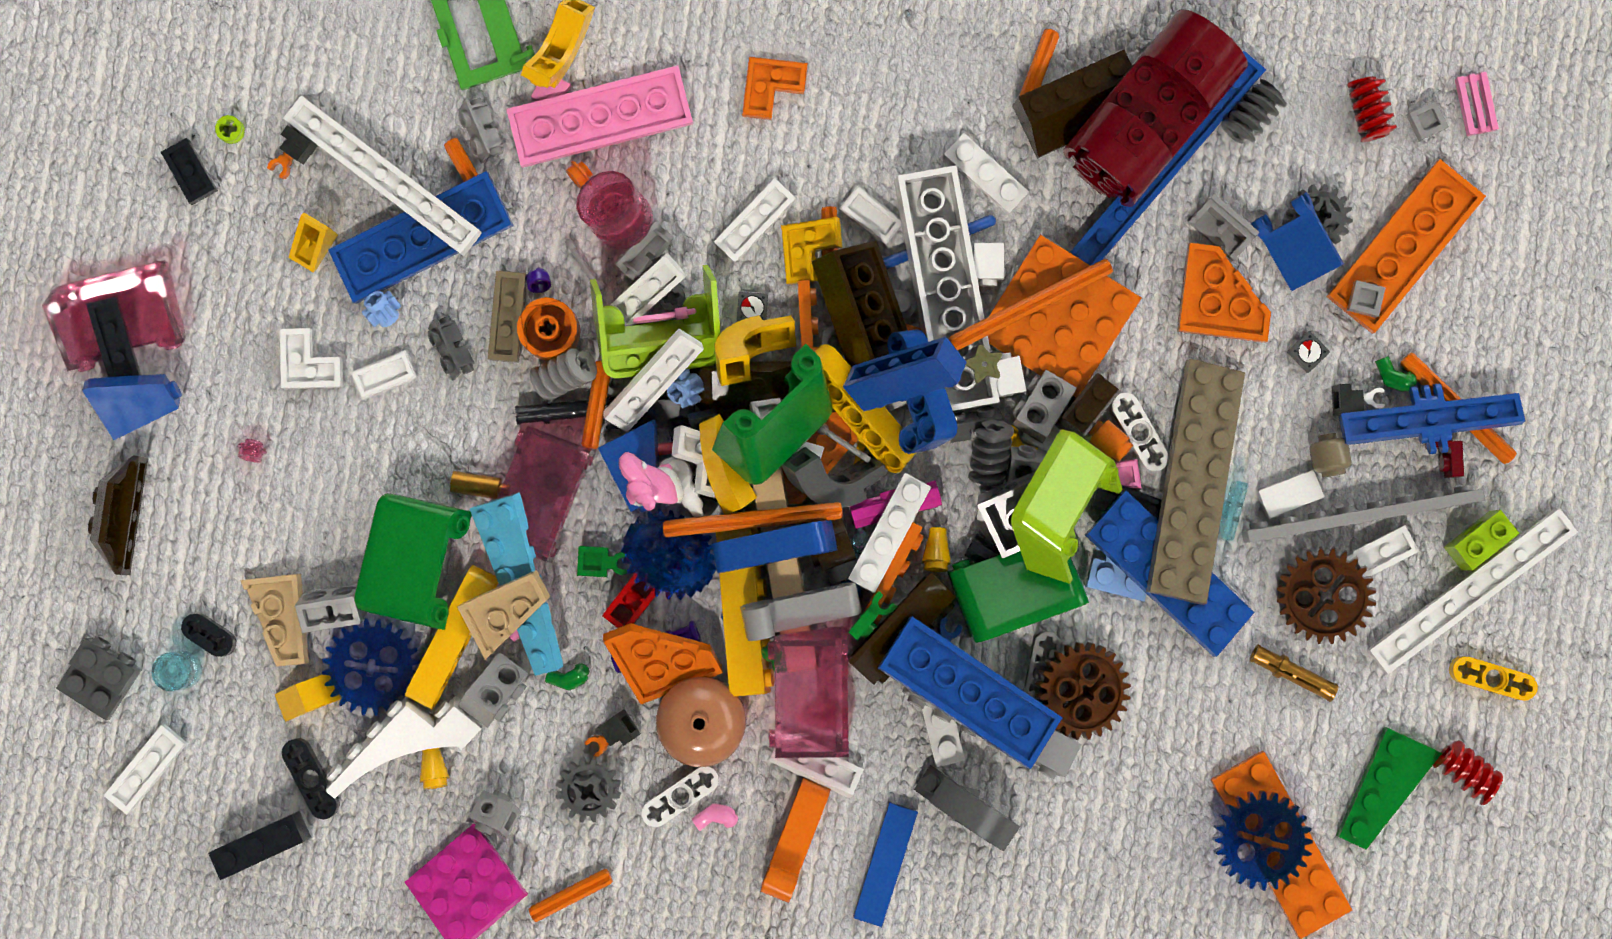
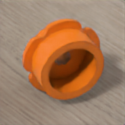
[566,161,593,189]

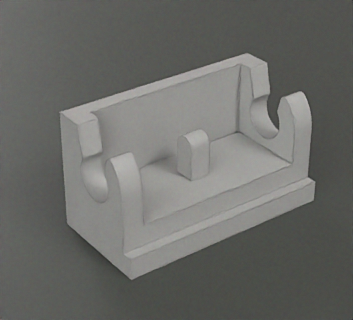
[1188,193,1260,261]

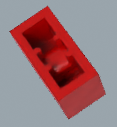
[602,568,664,628]

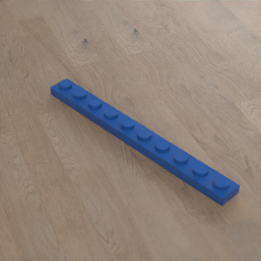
[1070,51,1266,266]

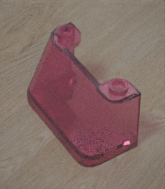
[42,260,186,372]
[497,426,596,563]
[768,626,849,758]

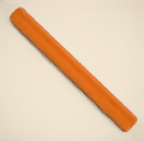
[1400,352,1517,464]

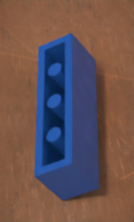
[843,336,967,411]

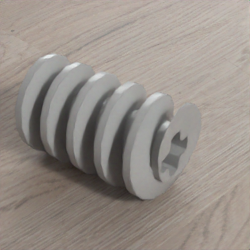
[530,349,597,400]

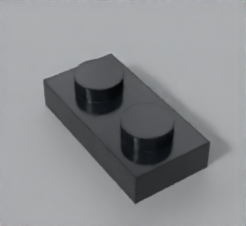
[161,138,218,205]

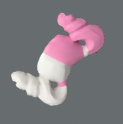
[618,452,704,517]

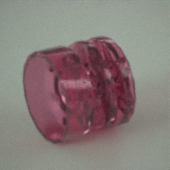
[576,171,653,250]

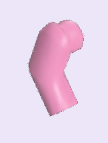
[692,803,738,831]

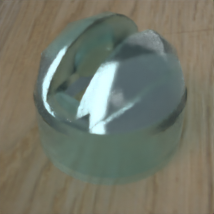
[851,529,870,555]

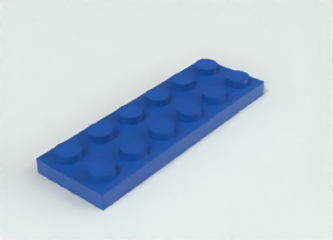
[328,171,514,304]
[1085,490,1255,657]
[878,617,1063,769]

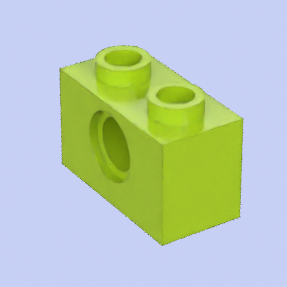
[1444,510,1520,571]

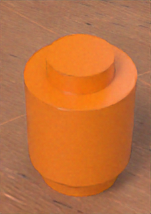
[1089,419,1134,463]

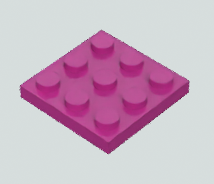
[405,823,528,939]

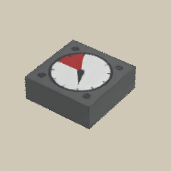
[737,292,768,322]
[1287,331,1330,373]

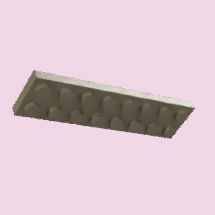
[1146,358,1245,605]

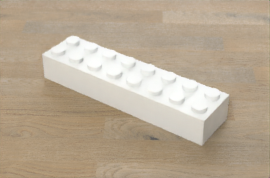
[894,165,1000,411]

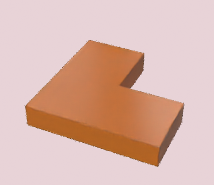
[742,57,808,120]

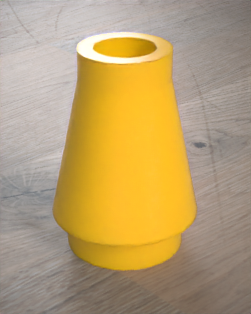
[922,527,951,572]
[420,748,450,790]

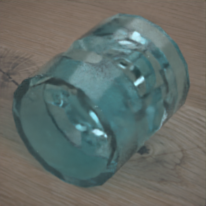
[151,651,202,691]

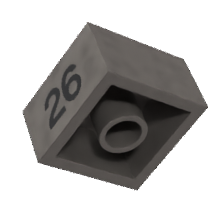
[977,472,1034,558]

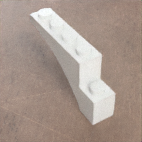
[326,696,482,798]

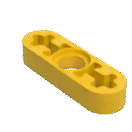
[1449,656,1538,701]

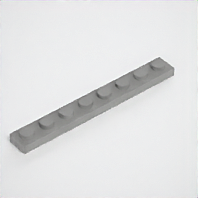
[1242,485,1486,543]

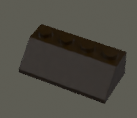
[1012,50,1132,159]
[811,240,907,367]
[847,572,956,685]

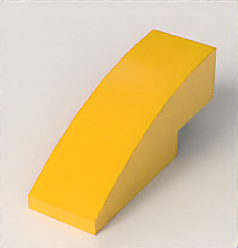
[699,414,757,514]

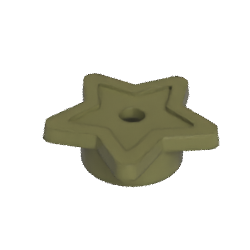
[965,344,1002,383]

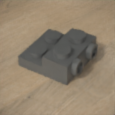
[56,636,142,720]

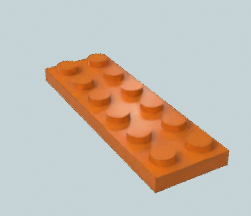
[1326,159,1486,334]
[1210,751,1353,939]

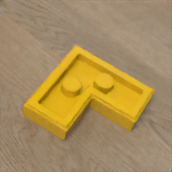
[781,217,842,285]

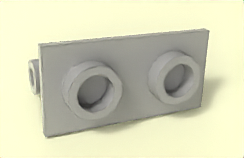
[458,98,504,163]
[614,220,674,281]

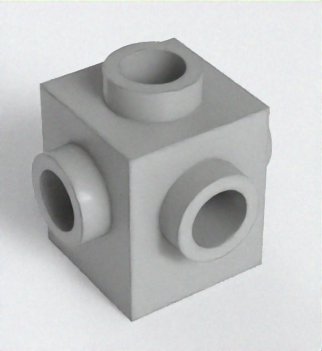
[469,790,521,839]

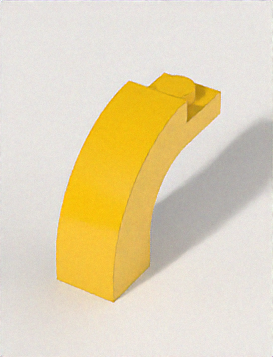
[521,0,595,88]
[715,315,796,386]

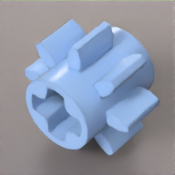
[362,291,401,327]
[667,369,704,408]

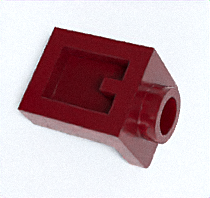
[1425,438,1464,478]

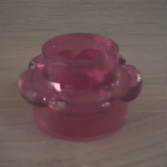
[237,439,267,463]

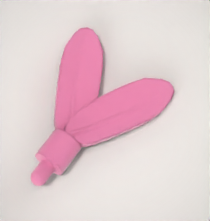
[633,306,696,324]

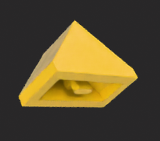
[288,213,338,273]
[274,671,342,722]

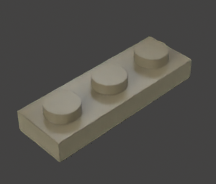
[488,271,527,363]

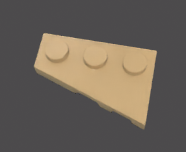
[457,570,551,660]
[240,574,309,667]

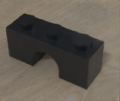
[208,811,311,880]

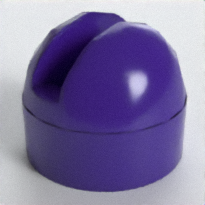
[526,267,551,293]

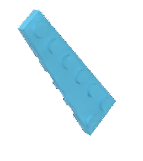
[470,492,564,676]

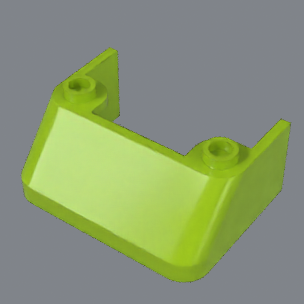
[590,265,720,378]
[1011,429,1123,584]

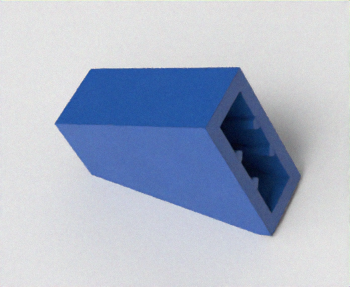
[82,374,182,440]
[598,419,659,513]

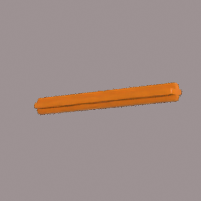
[948,259,1113,351]
[663,502,843,537]

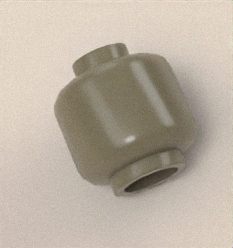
[1309,433,1352,477]

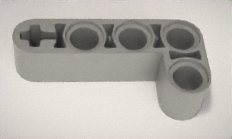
[740,582,861,641]

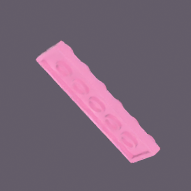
[506,65,693,168]

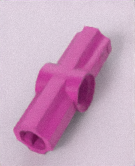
[849,481,942,529]

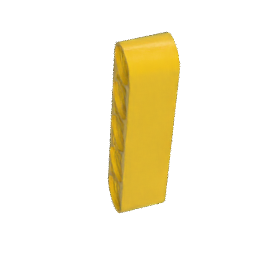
[815,344,916,473]
[405,565,498,709]

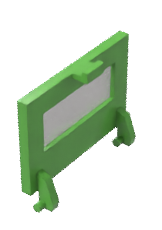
[431,0,535,91]

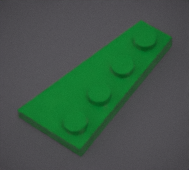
[1336,727,1442,849]

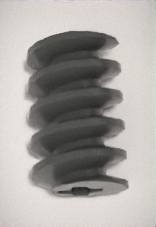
[1221,79,1287,144]
[968,419,1014,486]

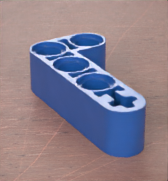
[887,329,958,454]
[712,520,838,574]

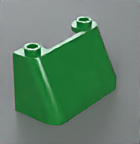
[712,344,833,485]
[354,493,472,630]
[947,551,1089,643]

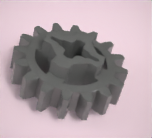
[1286,184,1353,245]
[555,756,621,823]

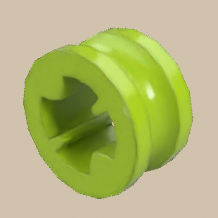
[215,115,245,144]

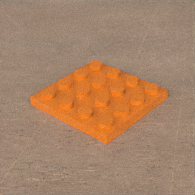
[988,234,1142,398]

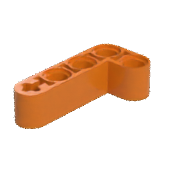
[760,778,831,903]

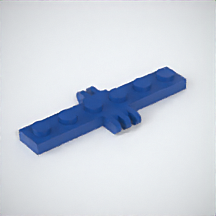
[1339,383,1526,454]

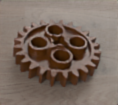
[1277,547,1376,644]
[1035,642,1131,740]

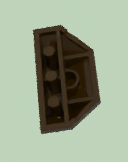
[689,361,791,421]
[88,455,148,575]

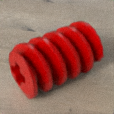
[1347,76,1397,142]
[1433,740,1503,805]

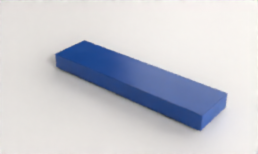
[853,802,918,927]

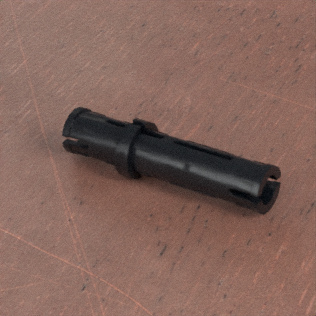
[515,399,589,425]

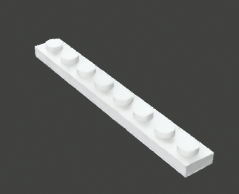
[283,96,482,256]
[1367,508,1578,674]

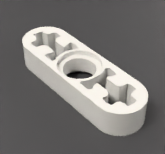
[1110,393,1169,472]
[642,766,719,827]

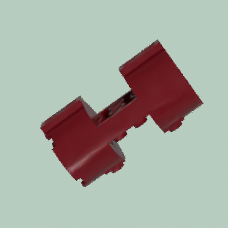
[1063,9,1248,207]

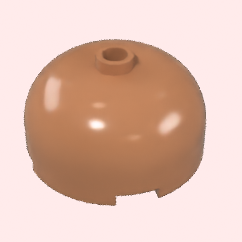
[656,677,746,767]

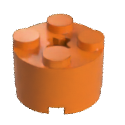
[517,297,581,361]

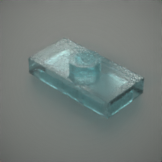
[1218,480,1248,542]

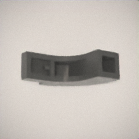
[782,447,888,508]
[914,765,1021,851]

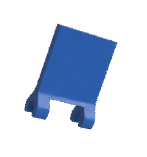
[1250,192,1344,291]

